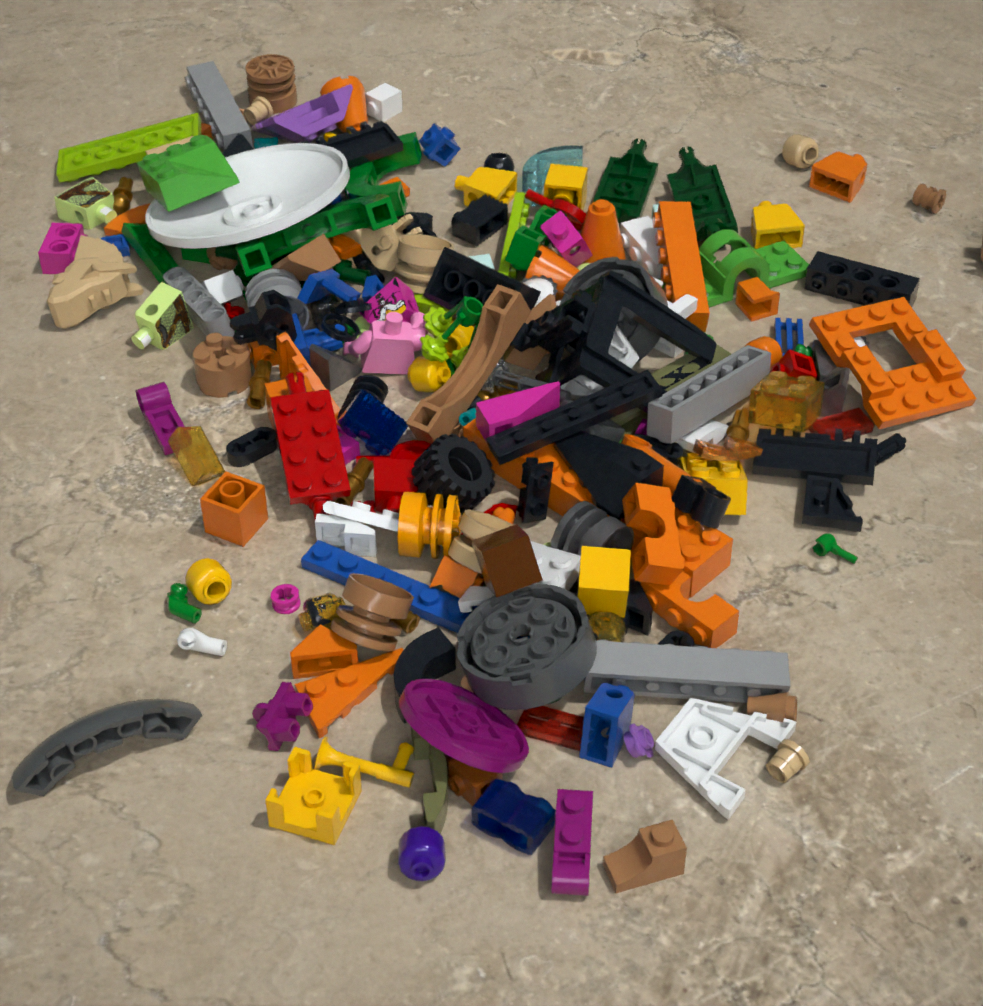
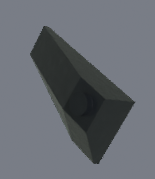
[554,431,664,520]

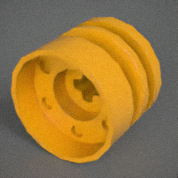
[398,492,461,559]

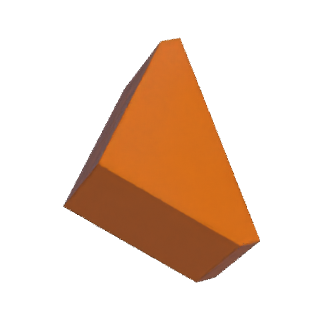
[290,624,358,679]

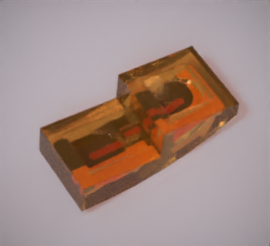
[693,435,763,461]

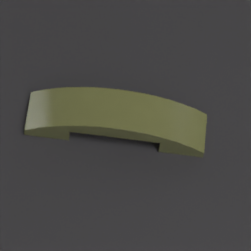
[411,727,448,834]

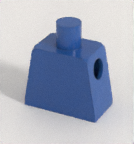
[579,683,635,768]

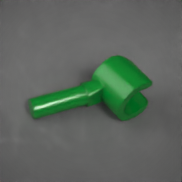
[813,533,858,564]

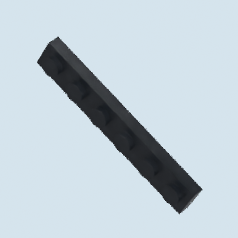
[486,370,662,465]

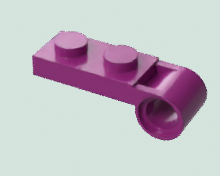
[136,381,193,455]
[551,789,593,896]

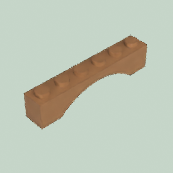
[406,284,531,444]

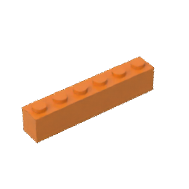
[653,201,710,332]

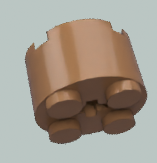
[192,333,252,398]

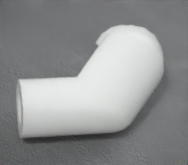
[177,628,227,656]

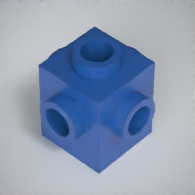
[419,123,461,167]

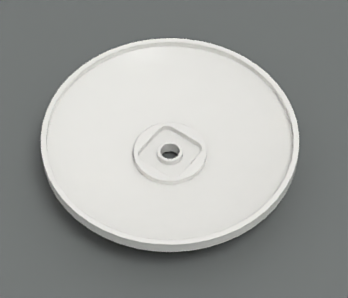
[145,143,350,249]

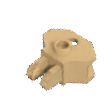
[361,214,423,273]

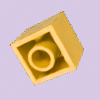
[544,164,588,219]
[577,546,631,618]

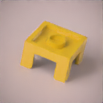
[265,747,362,845]

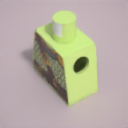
[54,177,117,229]
[131,282,194,350]

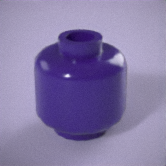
[398,826,446,881]

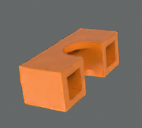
[622,483,685,585]
[641,571,739,648]

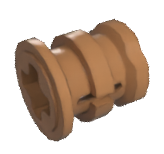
[912,183,946,214]

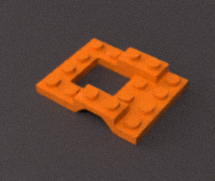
[809,297,977,429]

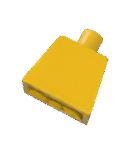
[455,167,517,206]
[751,201,805,249]

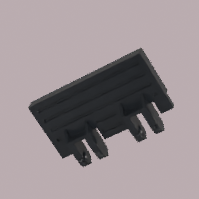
[302,121,403,168]
[752,423,878,486]

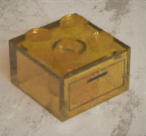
[748,371,824,433]

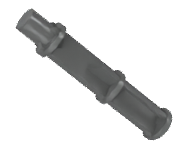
[492,369,571,402]

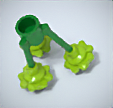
[420,296,483,368]

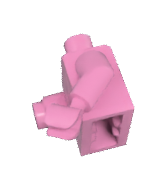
[343,312,428,375]

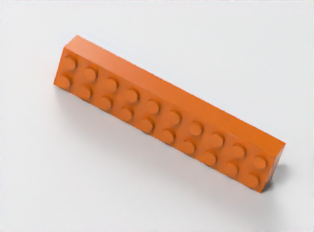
[463,418,733,598]

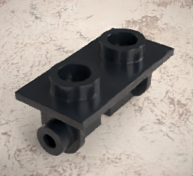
[516,457,554,524]

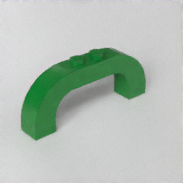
[344,132,422,217]
[235,194,398,277]

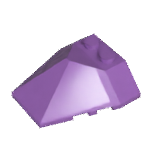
[251,84,353,143]

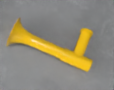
[315,736,414,788]

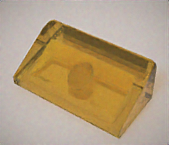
[168,426,225,486]

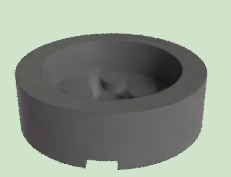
[556,257,668,363]
[456,584,597,710]

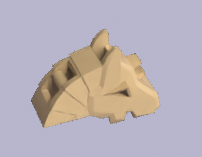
[47,235,144,329]

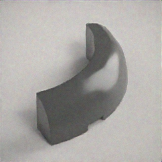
[11,699,203,797]

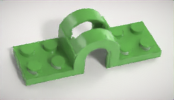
[658,229,809,307]

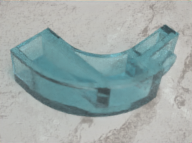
[522,145,583,207]

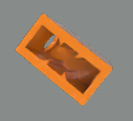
[809,151,867,203]

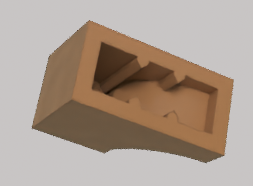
[603,819,687,893]

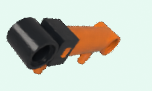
[621,434,731,528]

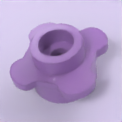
[624,723,654,758]

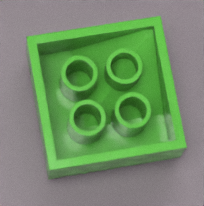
[137,135,240,212]

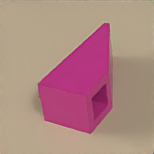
[476,381,560,443]

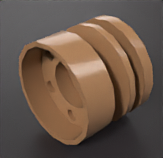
[245,54,297,114]
[330,573,414,652]

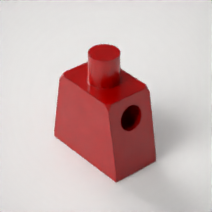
[373,457,418,513]

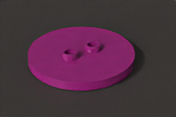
[399,679,529,773]

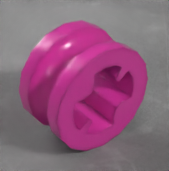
[271,584,301,614]

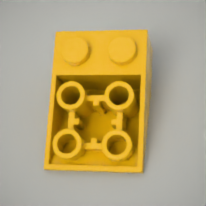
[680,452,748,515]

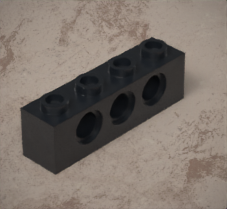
[804,251,920,307]

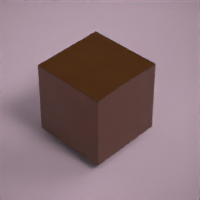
[471,524,543,598]

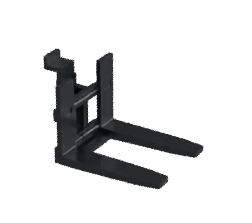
[510,270,717,414]

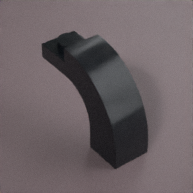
[394,627,456,724]

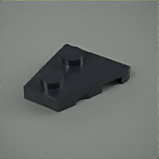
[802,474,863,532]

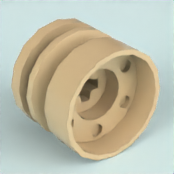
[394,234,454,294]

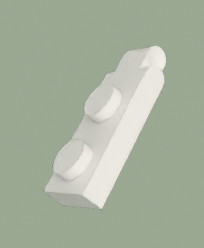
[323,501,399,532]

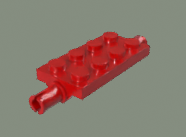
[270,372,351,520]

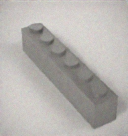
[185,61,253,152]
[647,345,771,444]
[584,640,790,703]

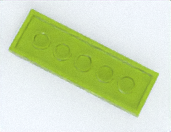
[56,113,201,183]

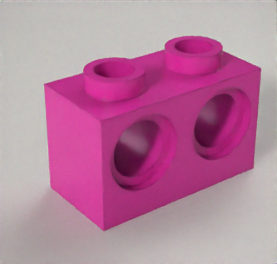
[38,222,88,274]

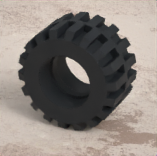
[412,434,495,517]

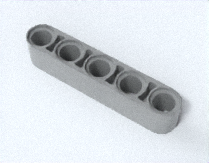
[163,267,235,337]

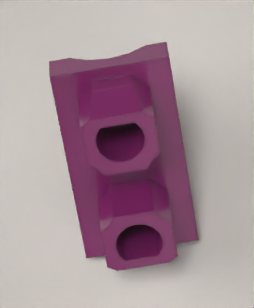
[252,682,313,751]

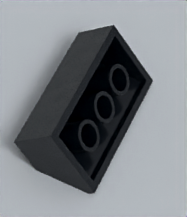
[423,247,541,310]

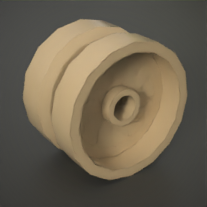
[448,510,513,574]

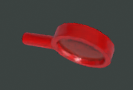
[525,189,586,231]

